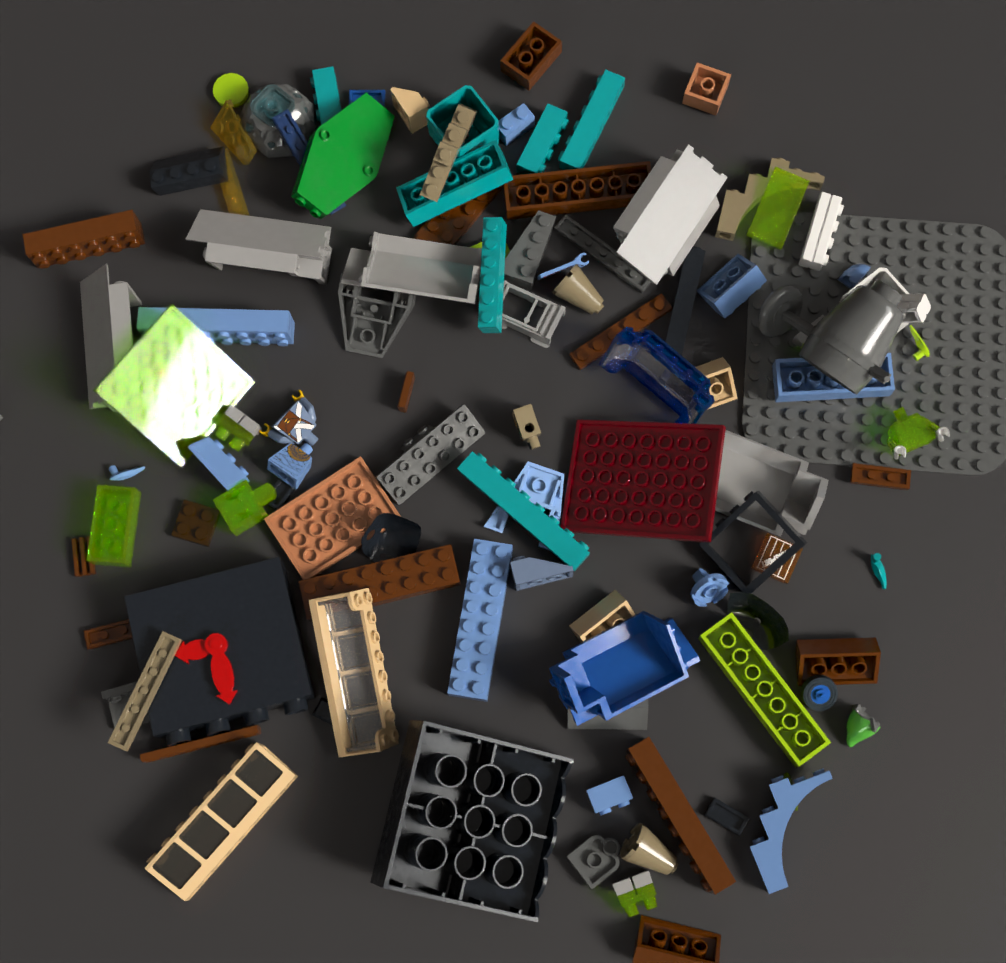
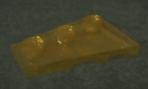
[210,100,257,165]

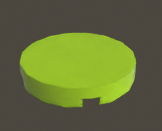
[213,73,249,108]

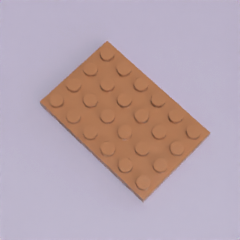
[264,456,400,580]

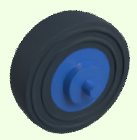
[801,675,838,711]

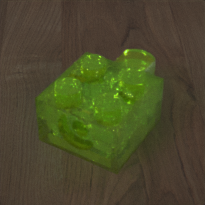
[213,480,277,536]

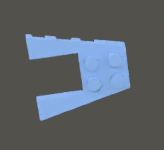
[484,461,564,551]

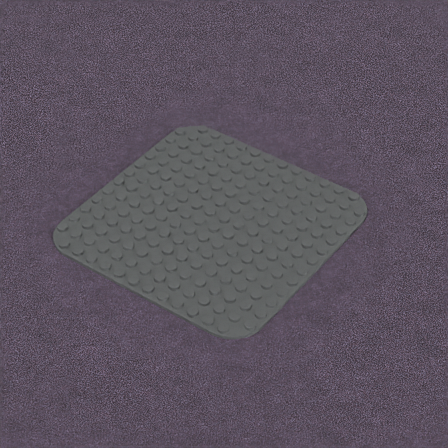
[742,211,1006,476]

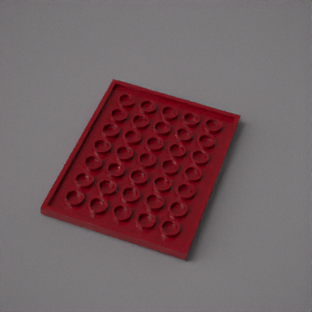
[561,420,726,542]

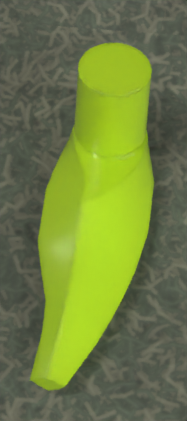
[909,325,930,361]

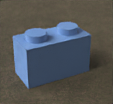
[499,103,535,146]
[586,775,633,816]

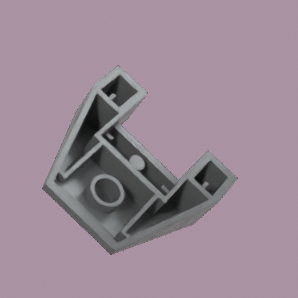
[338,273,416,358]

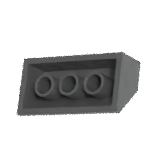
[567,699,648,730]

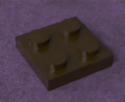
[171,500,221,547]

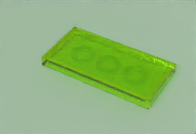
[746,167,810,250]

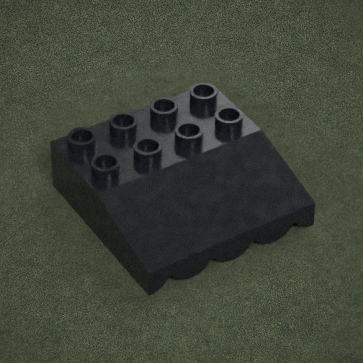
[370,720,574,922]

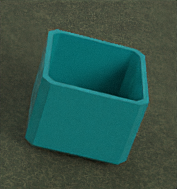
[426,85,500,159]

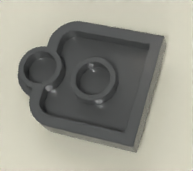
[566,835,620,890]

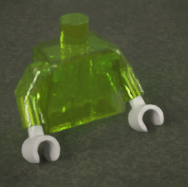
[887,407,950,459]

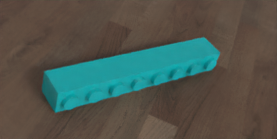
[457,451,590,572]

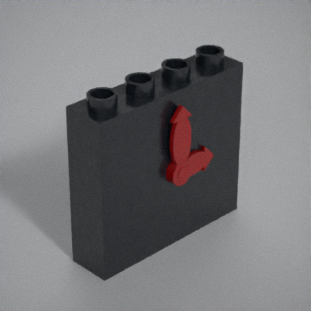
[124,557,316,746]

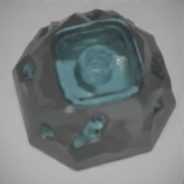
[240,83,317,158]

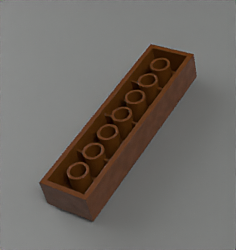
[503,161,651,220]
[299,544,461,622]
[625,737,736,895]

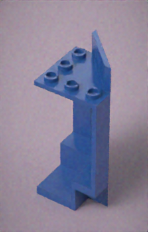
[549,611,700,726]

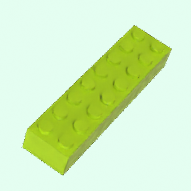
[698,612,831,768]

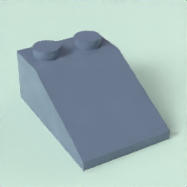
[510,556,574,591]

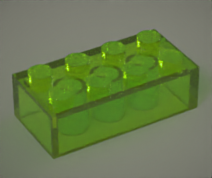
[86,485,141,567]

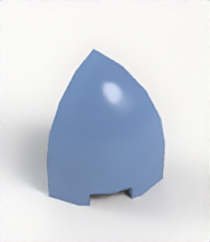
[838,264,871,289]

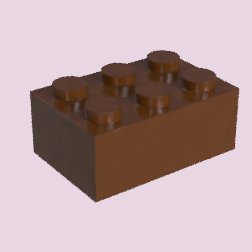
[500,21,562,91]

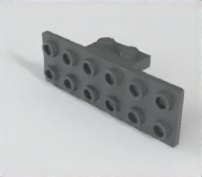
[376,404,485,505]

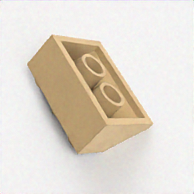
[569,590,635,643]

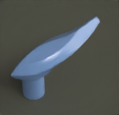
[109,465,145,481]

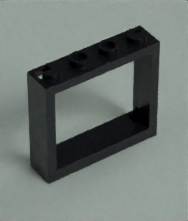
[699,491,808,594]

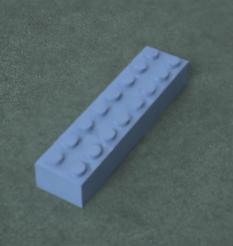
[137,307,295,346]
[447,539,513,702]

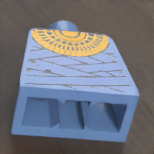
[267,443,313,490]

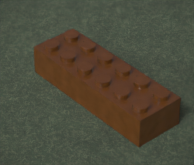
[22,210,145,269]

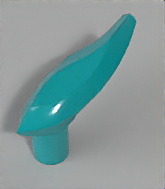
[871,553,887,589]

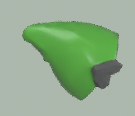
[846,704,881,747]

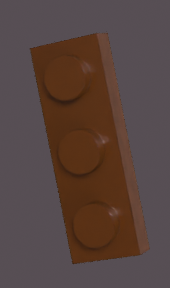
[850,463,911,490]

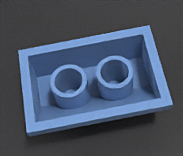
[697,254,767,318]
[188,437,250,496]

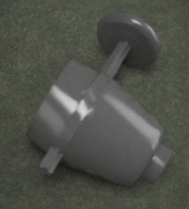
[758,280,903,395]

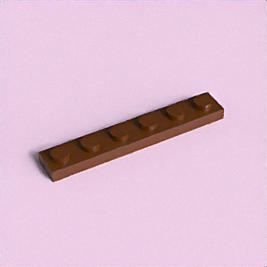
[569,293,672,370]

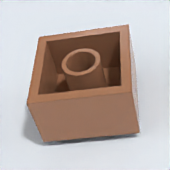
[682,63,731,116]

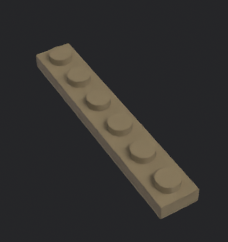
[108,631,182,752]

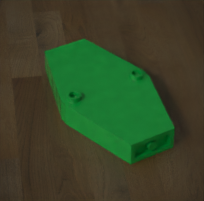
[291,92,395,220]

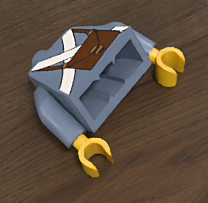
[259,390,319,446]

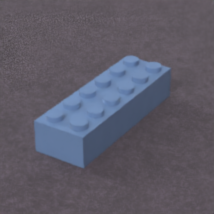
[772,353,895,402]

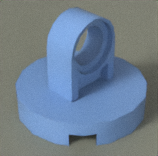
[690,568,729,607]

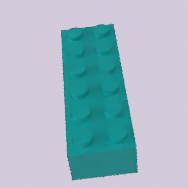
[396,140,514,227]

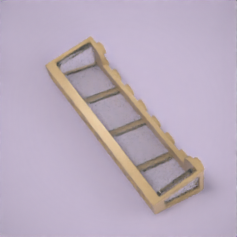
[309,588,399,758]

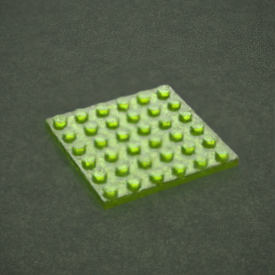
[93,304,255,467]

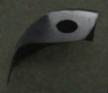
[361,513,421,563]
[727,592,789,650]

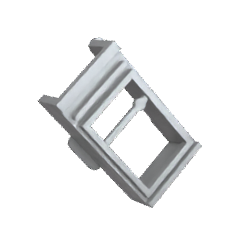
[502,280,566,348]

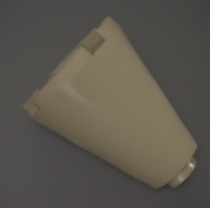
[552,265,604,315]
[619,823,678,875]

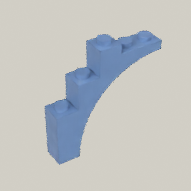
[750,768,832,894]

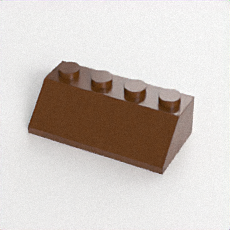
[795,637,881,686]
[632,915,721,963]

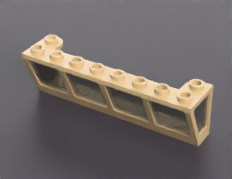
[145,742,298,901]

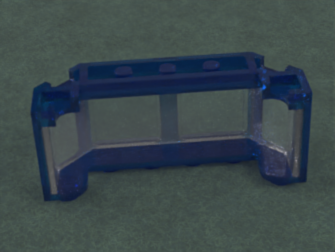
[599,327,715,424]

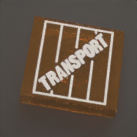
[751,532,803,584]

